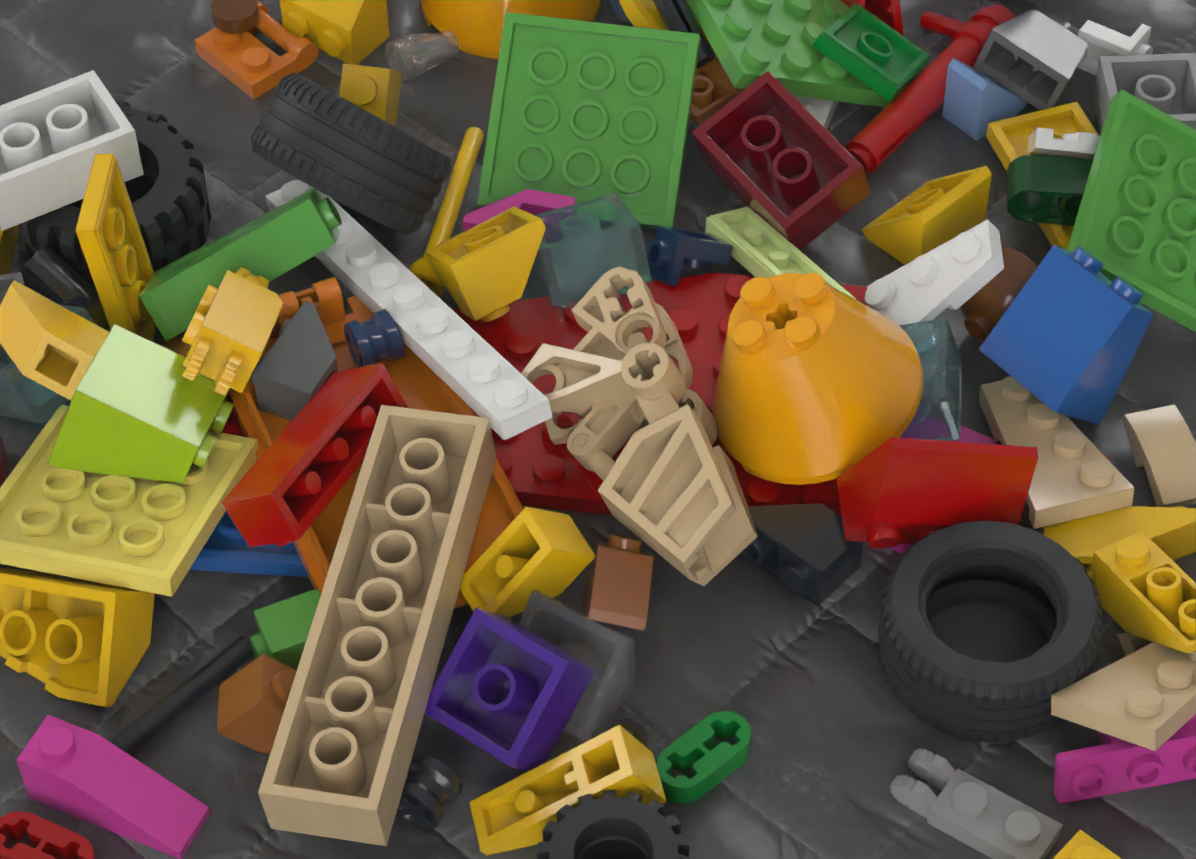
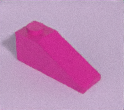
[16,715,210,859]

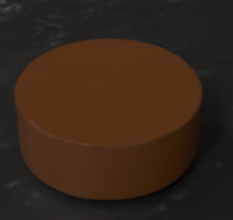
[211,0,259,34]

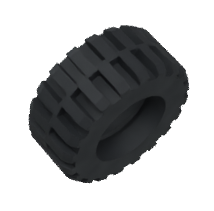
[19,111,211,285]

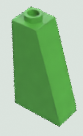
[139,188,342,341]

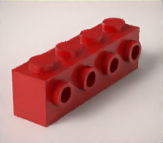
[221,363,408,547]

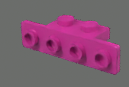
[1054,714,1196,804]

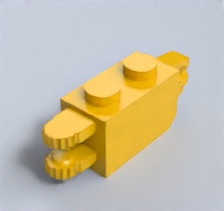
[182,267,283,396]

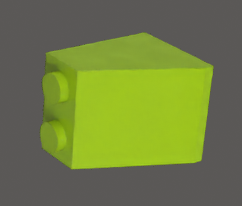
[47,324,234,484]

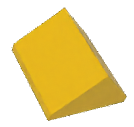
[862,166,992,265]

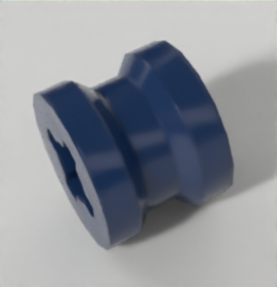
[343,309,404,368]

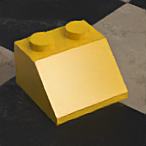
[279,0,390,65]

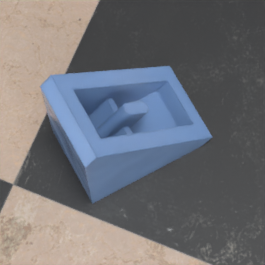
[942,58,1028,141]

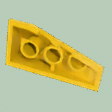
[0,568,155,707]

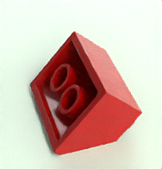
[836,437,1039,549]

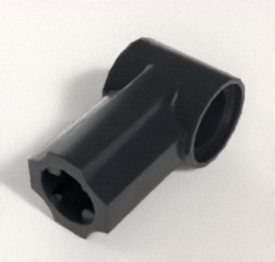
[19,245,110,330]

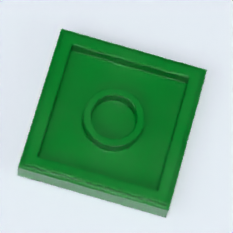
[812,3,931,102]

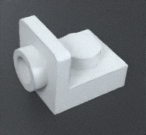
[1077,20,1153,76]

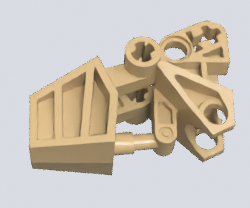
[521,266,758,586]

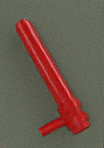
[845,4,1015,174]

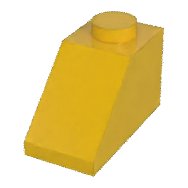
[460,507,596,618]

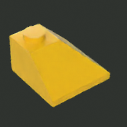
[425,206,546,322]

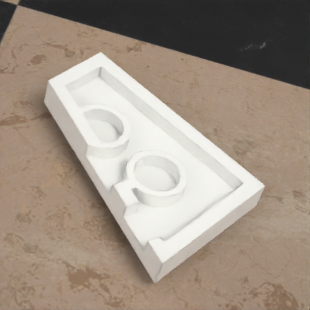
[865,220,1004,345]

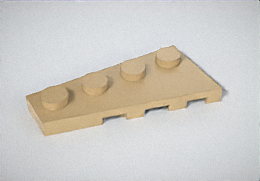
[979,376,1134,529]
[1051,642,1196,751]

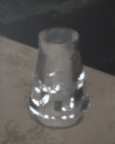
[385,31,458,80]

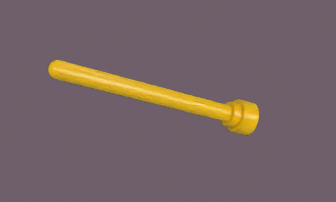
[408,127,484,298]

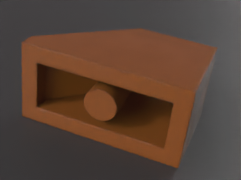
[581,534,654,631]

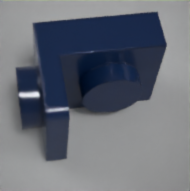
[647,225,733,286]

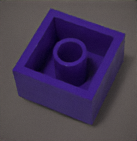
[425,608,596,771]

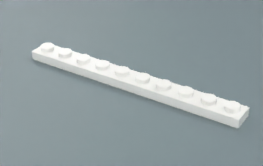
[265,180,552,440]

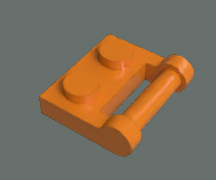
[194,0,318,100]

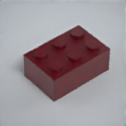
[692,71,871,251]

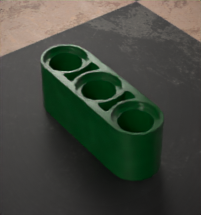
[1007,155,1093,226]

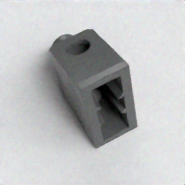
[973,10,1088,110]

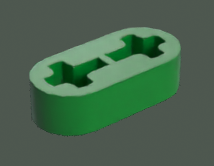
[656,711,752,804]

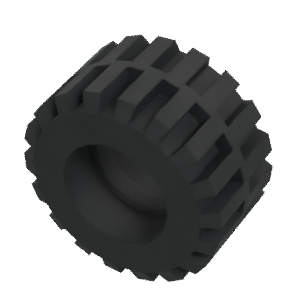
[537,790,691,859]

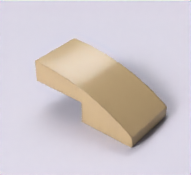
[1122,405,1196,507]

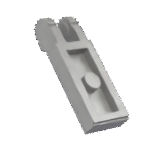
[889,748,1063,859]

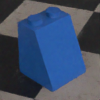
[979,245,1154,425]

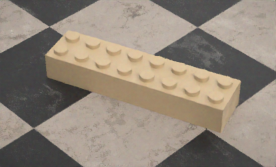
[258,405,496,846]

